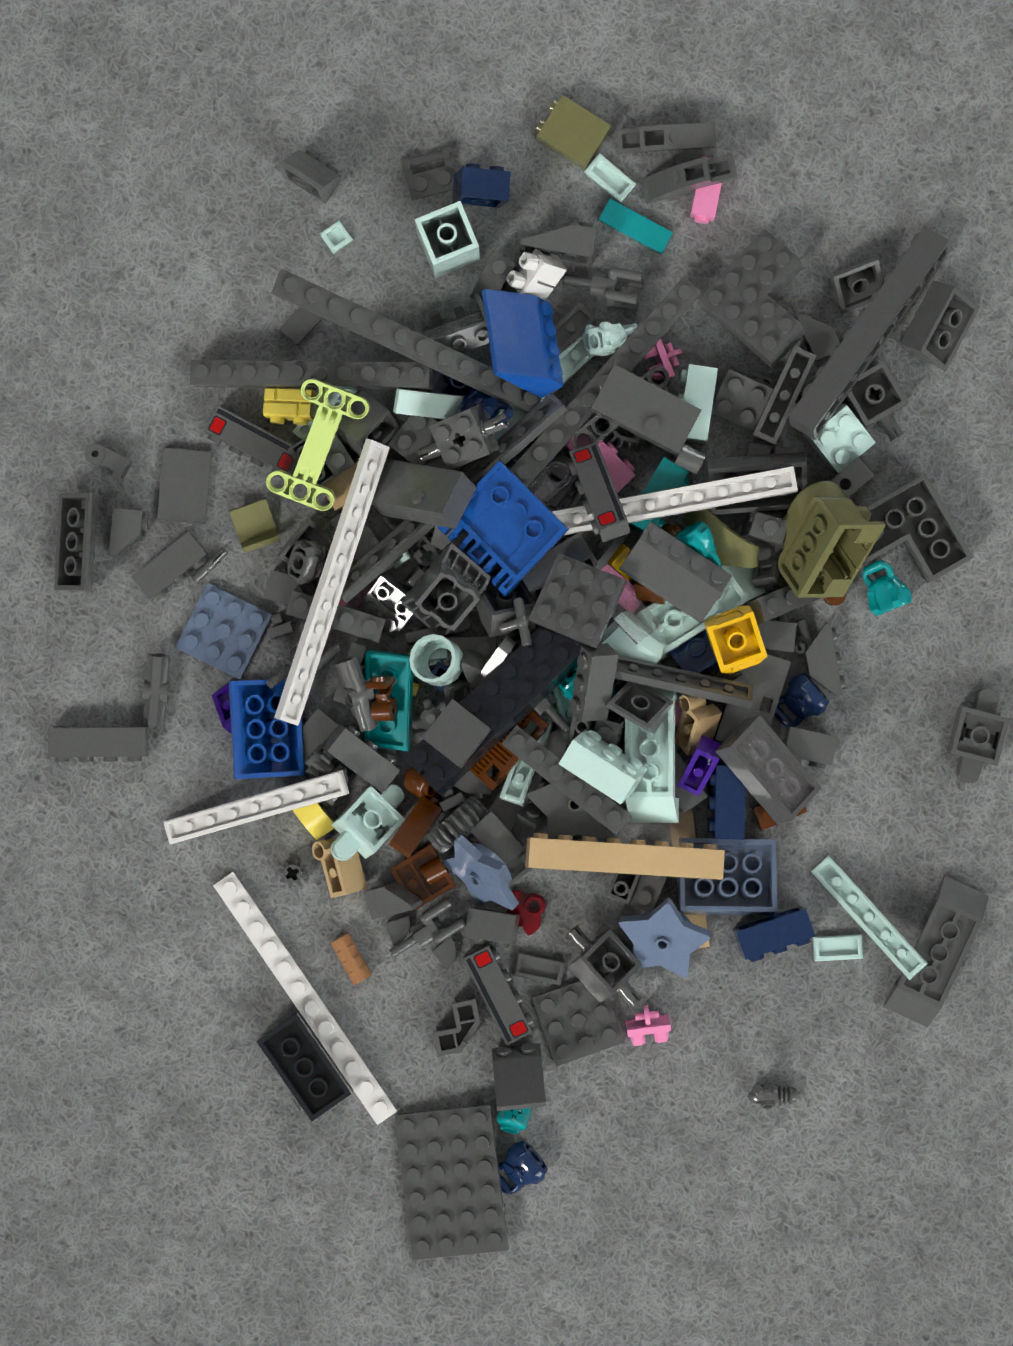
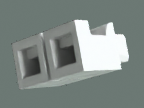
[506,249,567,300]

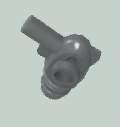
[747,1083,797,1109]

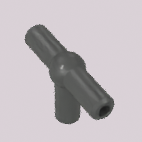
[500,597,532,647]

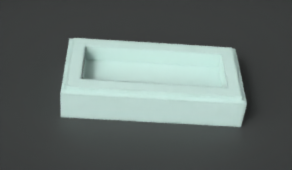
[584,153,636,203]
[813,934,863,961]

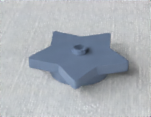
[442,834,519,910]
[619,898,711,978]

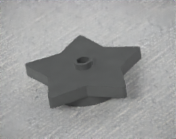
[526,783,611,840]

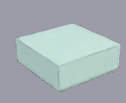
[320,220,353,254]

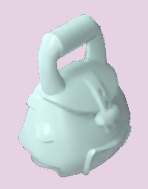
[583,322,639,356]

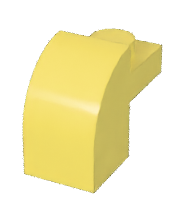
[293,802,334,841]

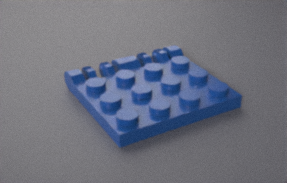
[438,461,569,596]

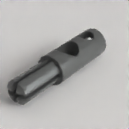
[191,548,228,584]

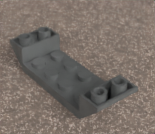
[883,875,989,1028]

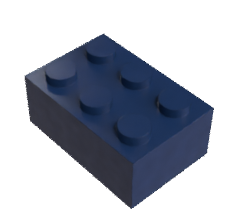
[707,765,745,840]
[733,906,815,962]

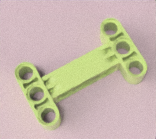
[266,378,370,511]

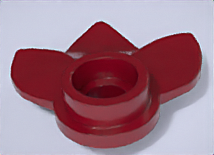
[507,890,546,936]

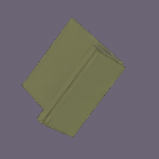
[229,498,280,553]

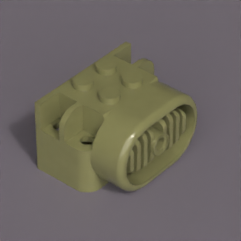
[778,481,886,598]

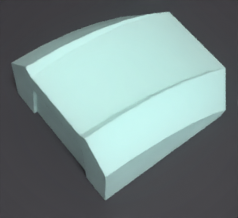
[602,611,664,664]

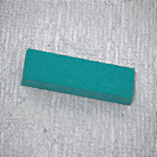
[598,199,673,255]

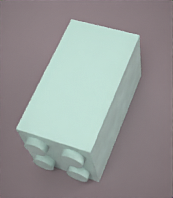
[415,201,480,278]

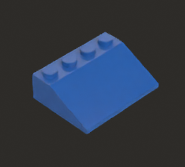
[482,289,564,398]
[229,679,304,779]

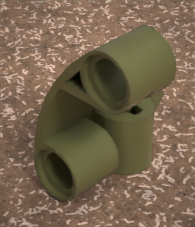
[685,508,759,568]

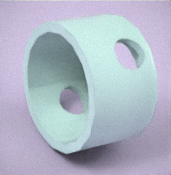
[409,634,463,687]

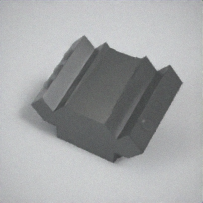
[401,542,491,636]

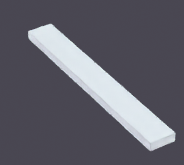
[163,770,350,844]

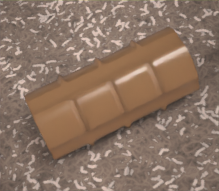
[330,932,372,985]

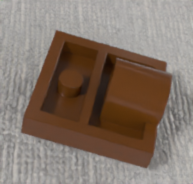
[390,844,456,911]

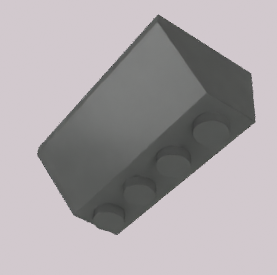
[54,493,98,592]
[619,522,732,623]

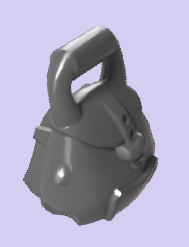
[288,540,331,585]

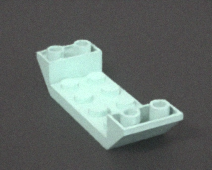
[635,565,769,663]
[625,686,679,823]

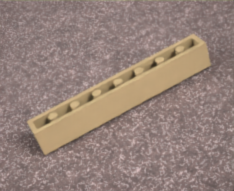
[525,833,725,880]

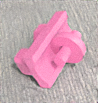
[643,339,683,381]
[625,1005,671,1046]

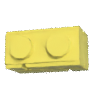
[263,387,318,425]

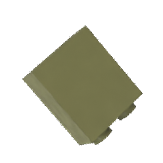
[535,95,611,170]

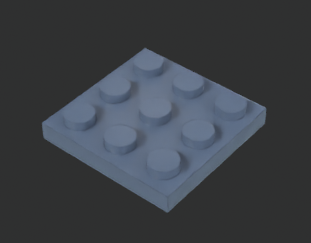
[175,583,272,680]

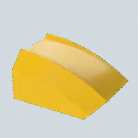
[703,605,767,674]

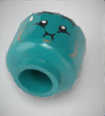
[497,1108,531,1134]

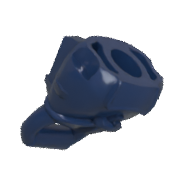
[456,389,513,424]
[774,673,829,727]
[499,1141,548,1194]

